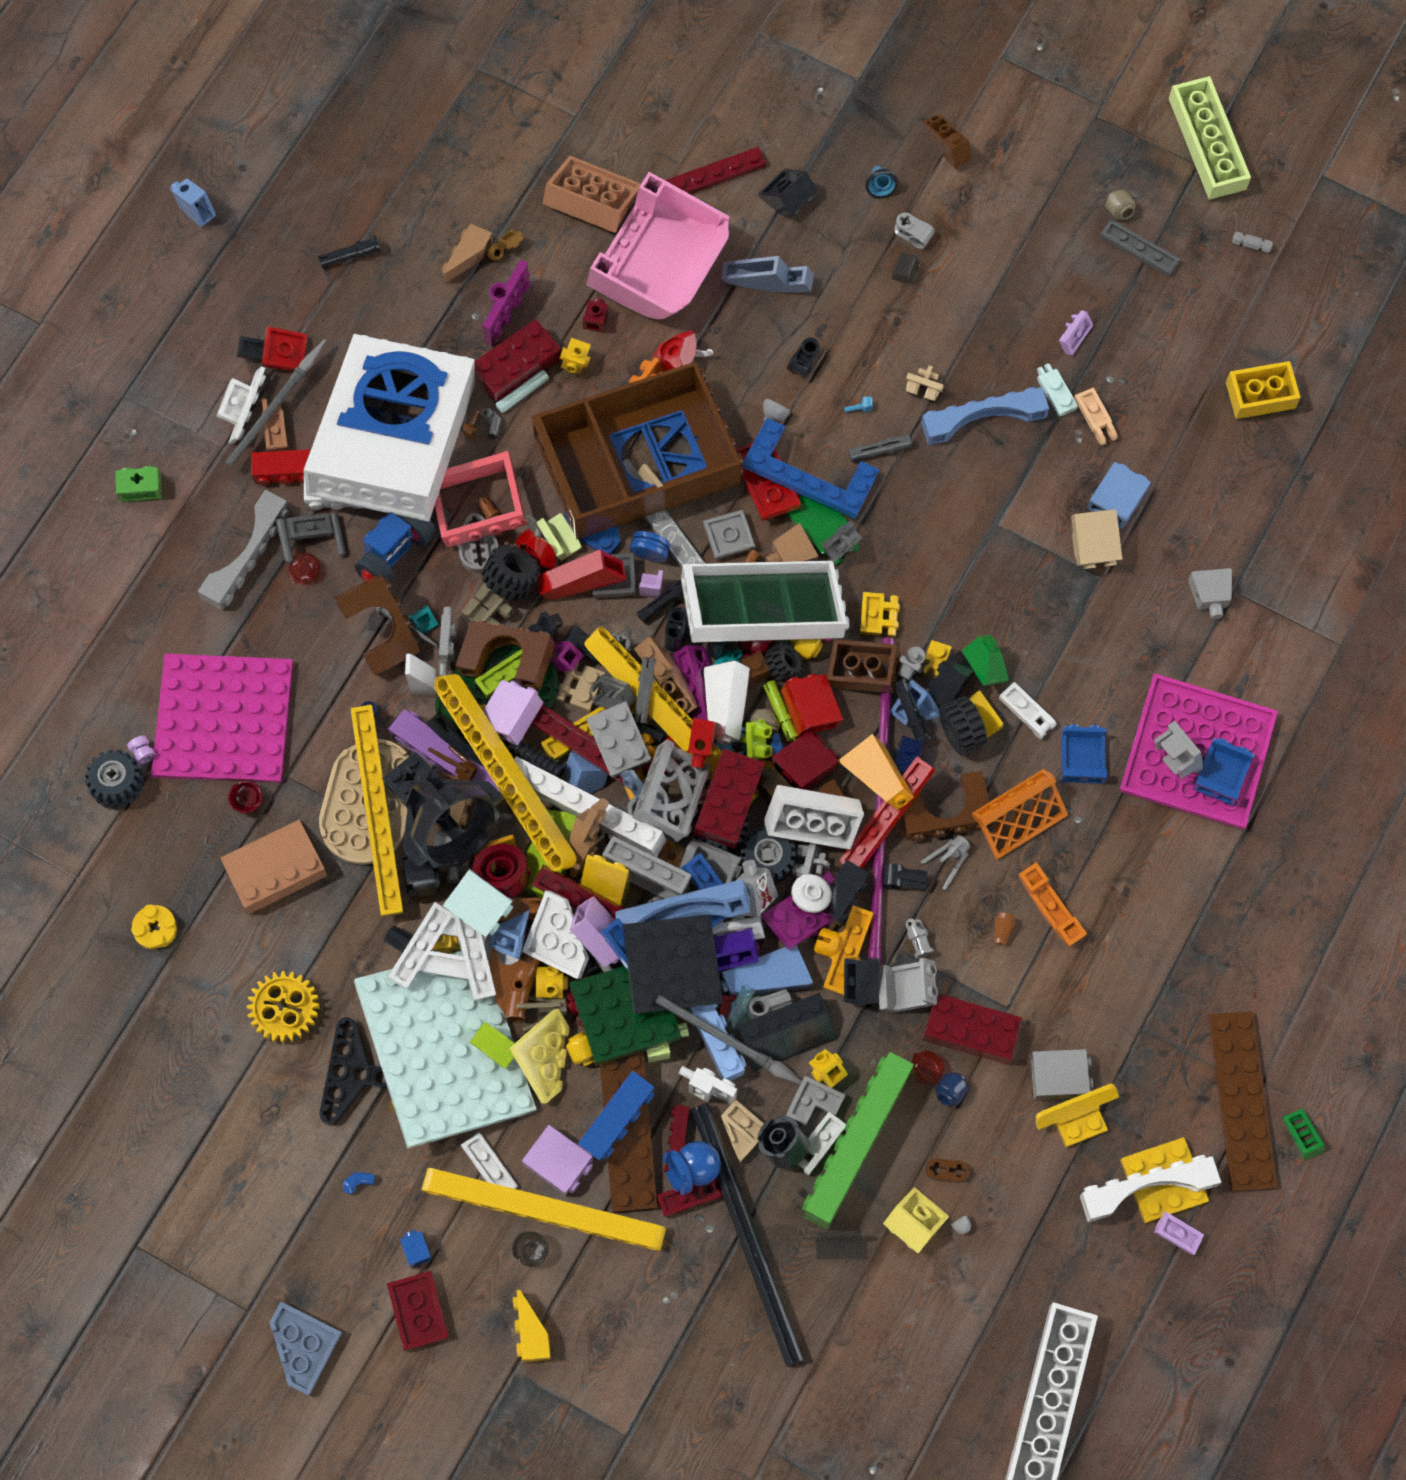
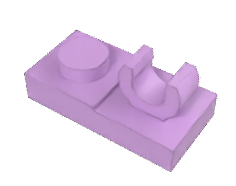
[1059,310,1093,355]
[1154,1212,1204,1255]

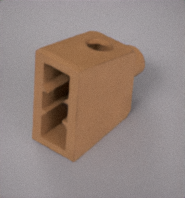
[765,523,818,562]

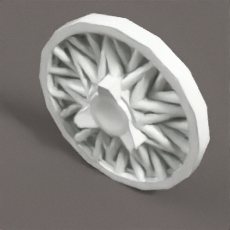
[791,874,832,913]

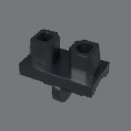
[528,611,563,639]

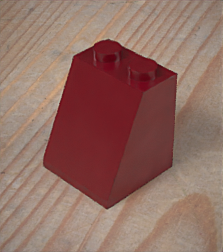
[772,731,839,791]

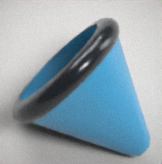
[865,166,898,198]

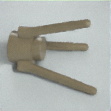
[516,996,567,1031]

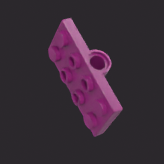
[482,259,531,347]
[762,871,856,950]

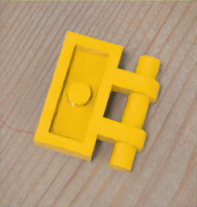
[860,592,900,638]

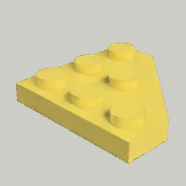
[509,1009,569,1103]

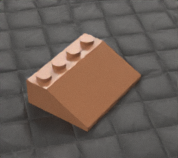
[542,156,641,233]
[221,820,327,915]

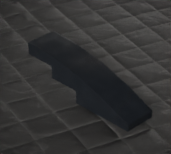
[426,711,484,767]

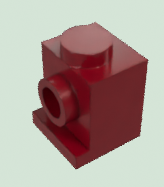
[583,298,609,333]

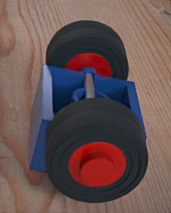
[355,512,437,583]

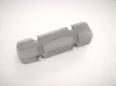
[1232,232,1273,253]

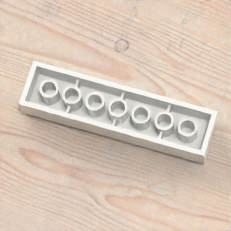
[1005,1302,1098,1480]

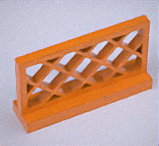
[972,769,1068,859]

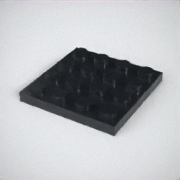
[622,914,723,1014]

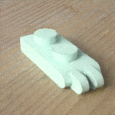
[1037,363,1078,417]

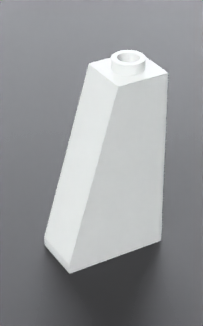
[704,661,750,745]

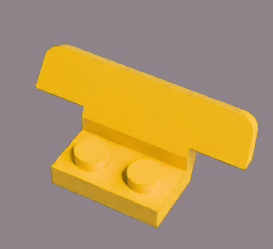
[1036,1084,1119,1148]

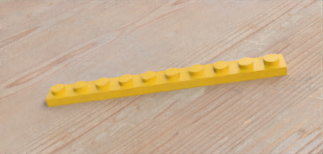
[351,705,403,917]

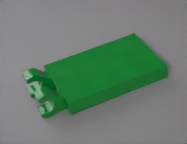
[785,495,860,565]

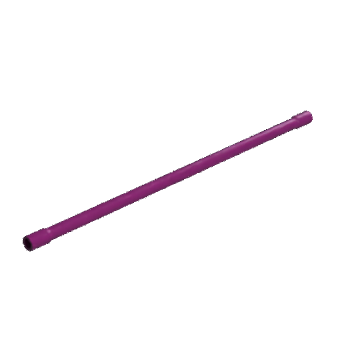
[868,638,895,966]

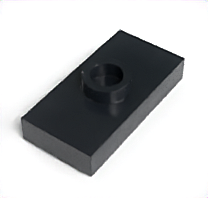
[237,336,264,362]

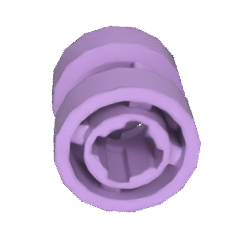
[127,735,156,765]

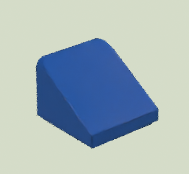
[768,733,783,762]

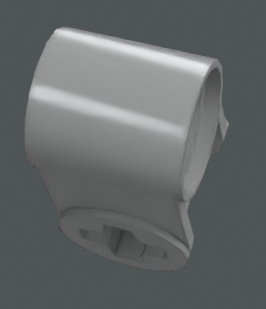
[894,213,935,249]

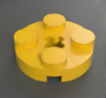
[131,905,177,950]

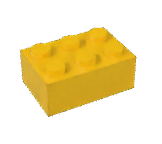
[1226,361,1301,419]

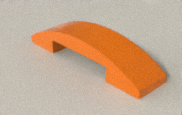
[1018,862,1087,946]

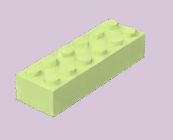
[1169,76,1251,200]

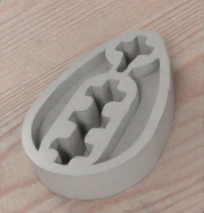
[459,513,498,573]

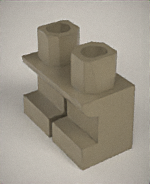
[461,583,513,625]

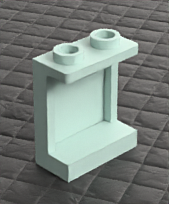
[443,869,513,937]

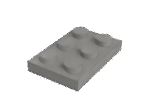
[586,701,651,778]

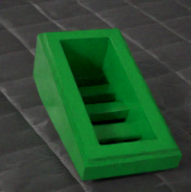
[1282,1108,1325,1161]

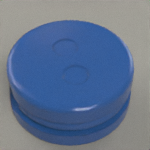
[629,531,671,563]

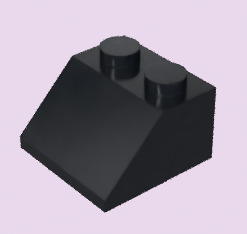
[757,169,818,216]

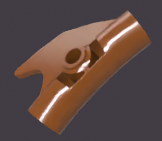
[489,949,542,1022]

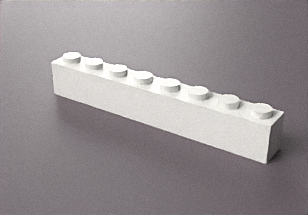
[514,756,667,857]

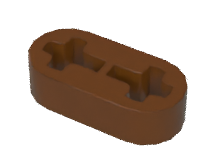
[925,1159,969,1183]

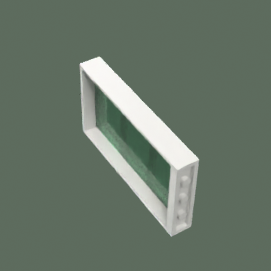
[681,561,849,642]

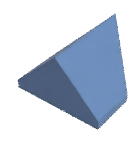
[890,680,940,726]
[565,751,608,794]
[489,909,530,958]

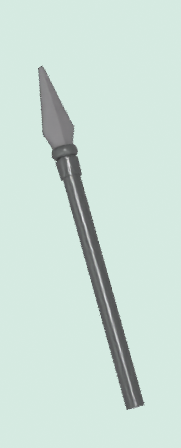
[225,339,326,467]
[656,995,802,1085]

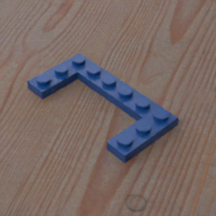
[742,418,880,519]
[599,853,725,970]

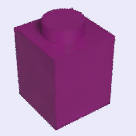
[550,641,584,672]

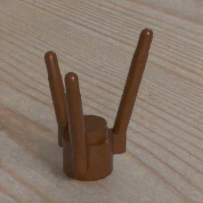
[428,745,478,781]

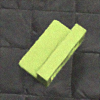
[536,513,582,561]

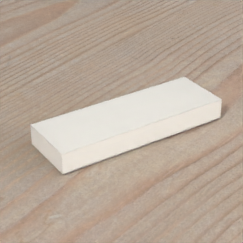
[461,1132,518,1189]

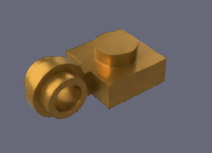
[487,229,524,261]

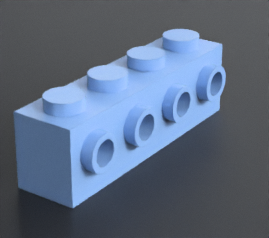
[688,1004,747,1081]

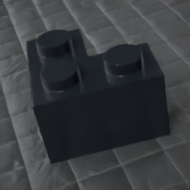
[927,650,975,706]

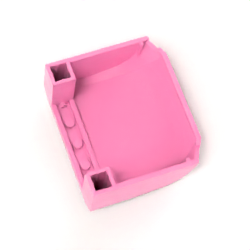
[586,172,729,319]

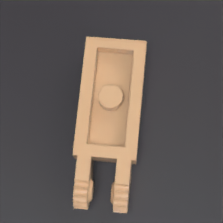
[1074,388,1118,445]

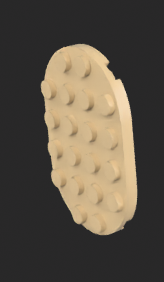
[319,739,409,865]

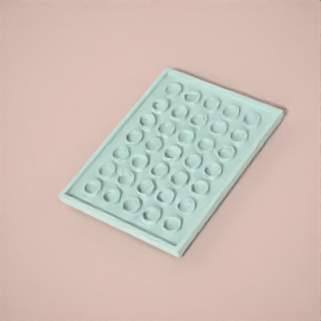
[354,951,537,1149]

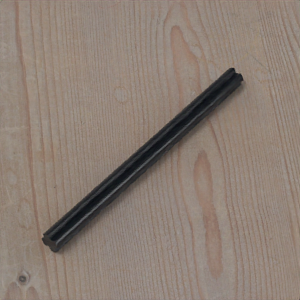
[691,1103,805,1367]

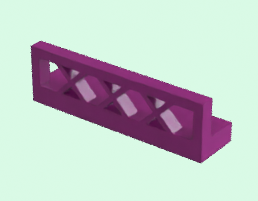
[673,645,711,720]

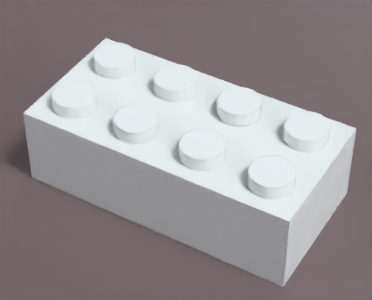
[764,785,864,849]

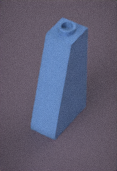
[720,946,813,996]

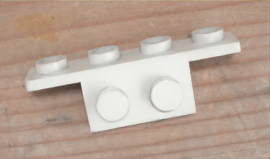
[217,366,266,444]

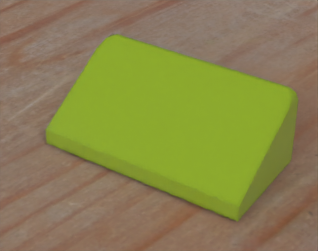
[469,1022,515,1069]

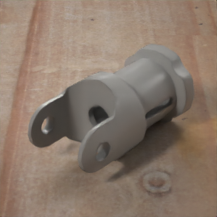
[906,919,934,959]

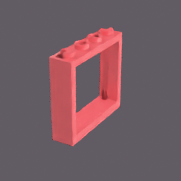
[435,451,527,548]

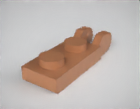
[262,399,288,452]

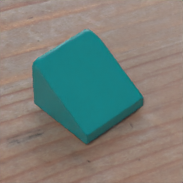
[408,606,439,634]

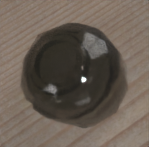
[512,1231,549,1267]

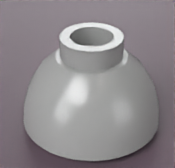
[763,398,790,422]

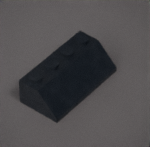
[737,993,836,1071]

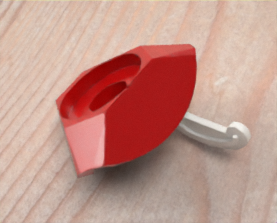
[652,331,713,371]
[516,514,556,570]

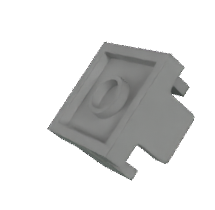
[1154,721,1203,779]

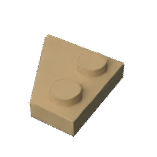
[721,1100,763,1162]

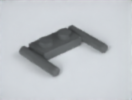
[276,513,347,563]

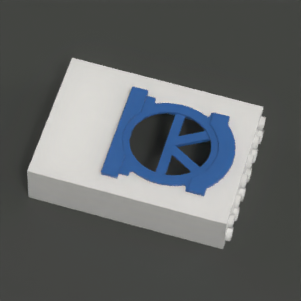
[304,334,475,521]

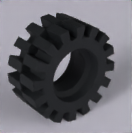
[766,641,804,683]

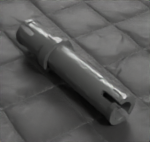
[848,434,912,462]
[634,657,656,723]

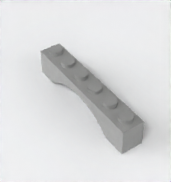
[198,490,290,611]

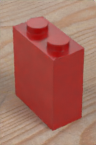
[781,673,843,736]

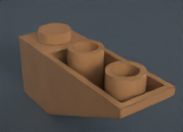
[441,223,493,283]

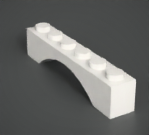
[1080,1155,1221,1222]

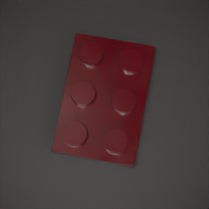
[387,1271,449,1352]

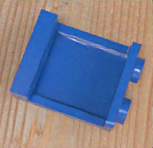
[1061,724,1107,784]
[1193,738,1255,806]

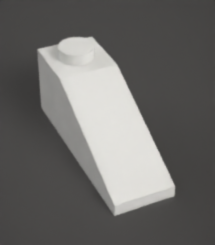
[405,654,438,697]

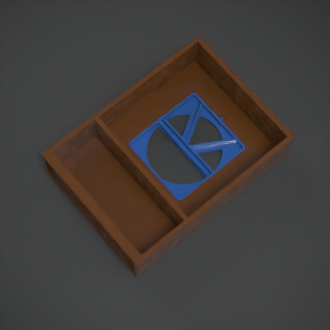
[531,361,743,540]

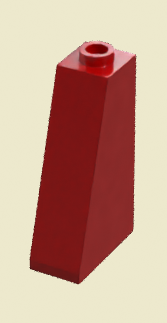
[537,550,626,600]

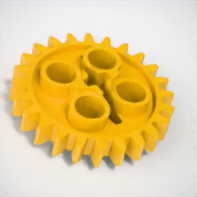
[247,971,320,1043]

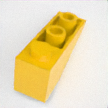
[513,1290,551,1363]

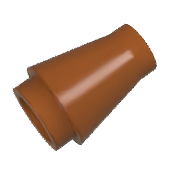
[993,912,1016,946]

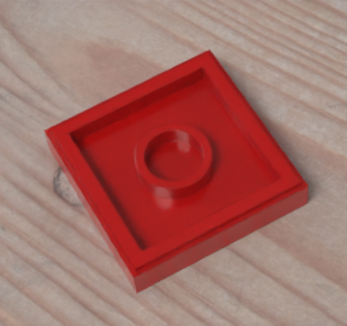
[261,326,308,372]

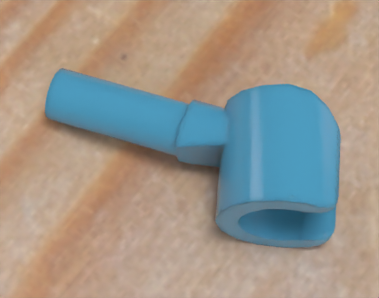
[844,396,873,412]

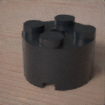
[401,855,440,899]
[757,1116,811,1170]

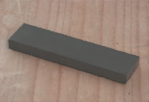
[1099,219,1180,277]

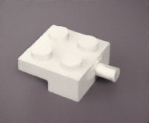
[679,1066,737,1105]

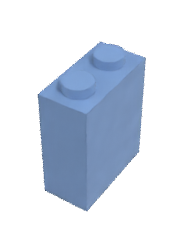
[1087,462,1151,529]

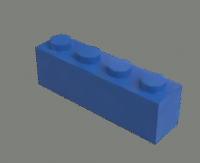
[578,1071,655,1162]

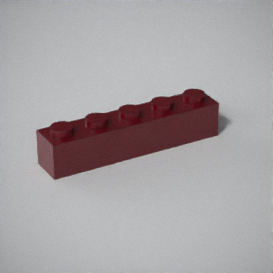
[664,1105,689,1176]

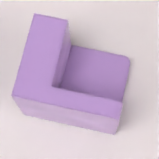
[639,570,663,598]

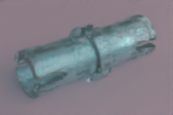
[726,985,755,1030]

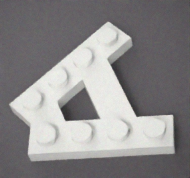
[387,902,496,1001]

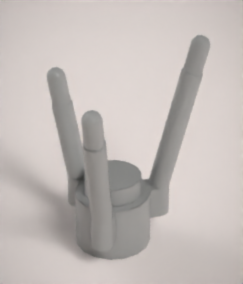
[921,835,971,890]

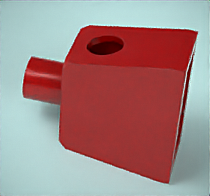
[688,718,717,768]

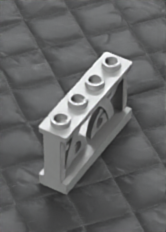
[632,739,711,842]
[602,836,691,899]

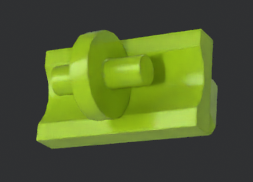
[740,718,773,760]

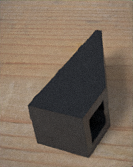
[829,859,869,930]

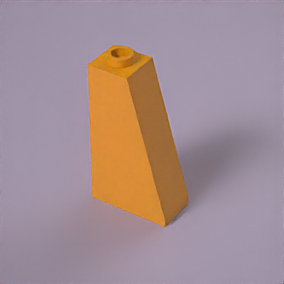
[839,734,914,810]

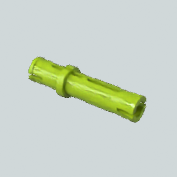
[763,681,800,743]

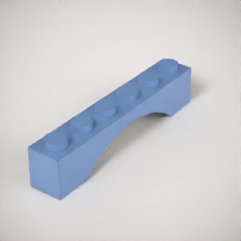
[921,387,1049,445]
[616,879,750,924]

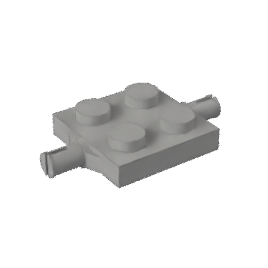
[438,607,457,676]

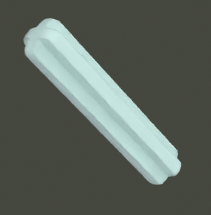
[496,370,549,413]

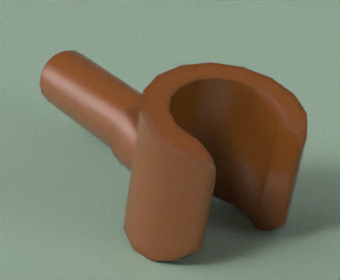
[463,411,480,439]

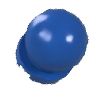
[663,1141,721,1196]

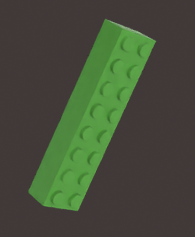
[802,1052,914,1230]

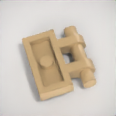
[556,663,605,713]

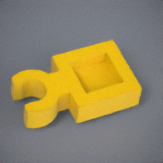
[923,640,952,678]

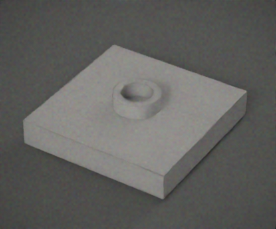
[703,510,756,561]

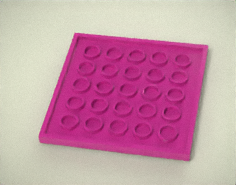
[151,654,293,783]
[1119,673,1278,830]

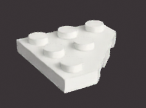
[522,891,589,979]

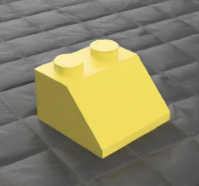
[883,1187,949,1253]

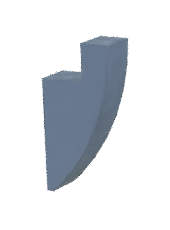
[721,256,814,293]

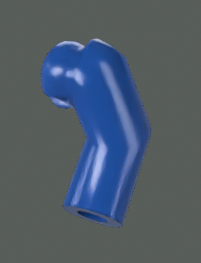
[342,1172,375,1194]

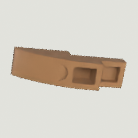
[634,635,698,714]
[569,798,609,879]

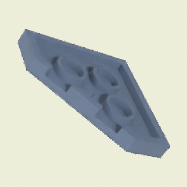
[270,1301,342,1396]

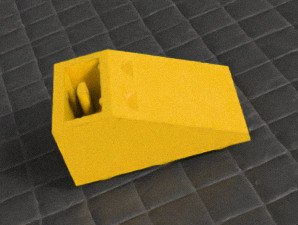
[581,855,630,907]

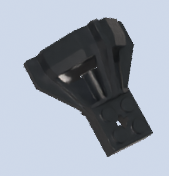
[382,752,504,868]

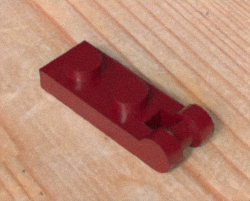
[657,1177,724,1218]

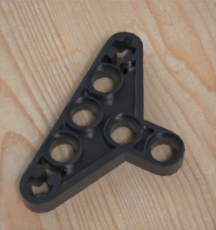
[319,1017,388,1126]

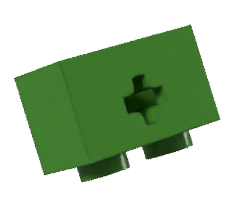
[116,466,162,502]

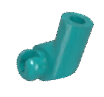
[713,649,743,665]

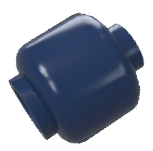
[935,1073,968,1106]

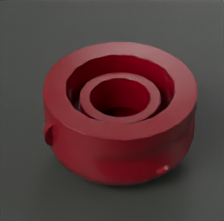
[472,843,531,898]

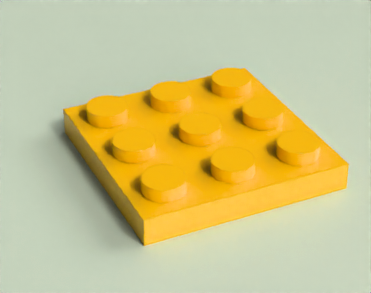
[1120,1137,1209,1224]

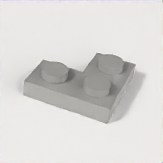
[786,1076,845,1127]

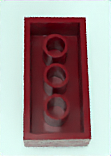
[474,319,561,404]
[693,748,765,849]
[922,994,1022,1065]

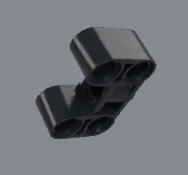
[664,607,730,658]

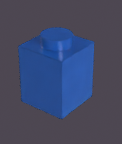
[400,1230,432,1268]

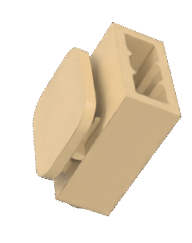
[1071,509,1122,569]

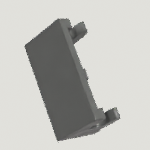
[590,674,636,709]

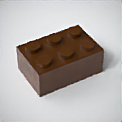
[827,639,901,693]

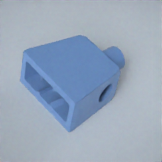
[170,179,216,228]

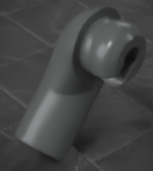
[482,408,502,438]

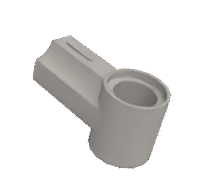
[747,989,792,1019]

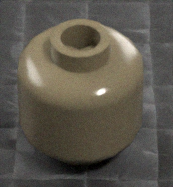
[1106,190,1136,220]
[748,709,780,741]

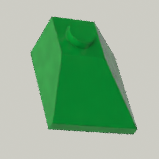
[962,635,1009,686]

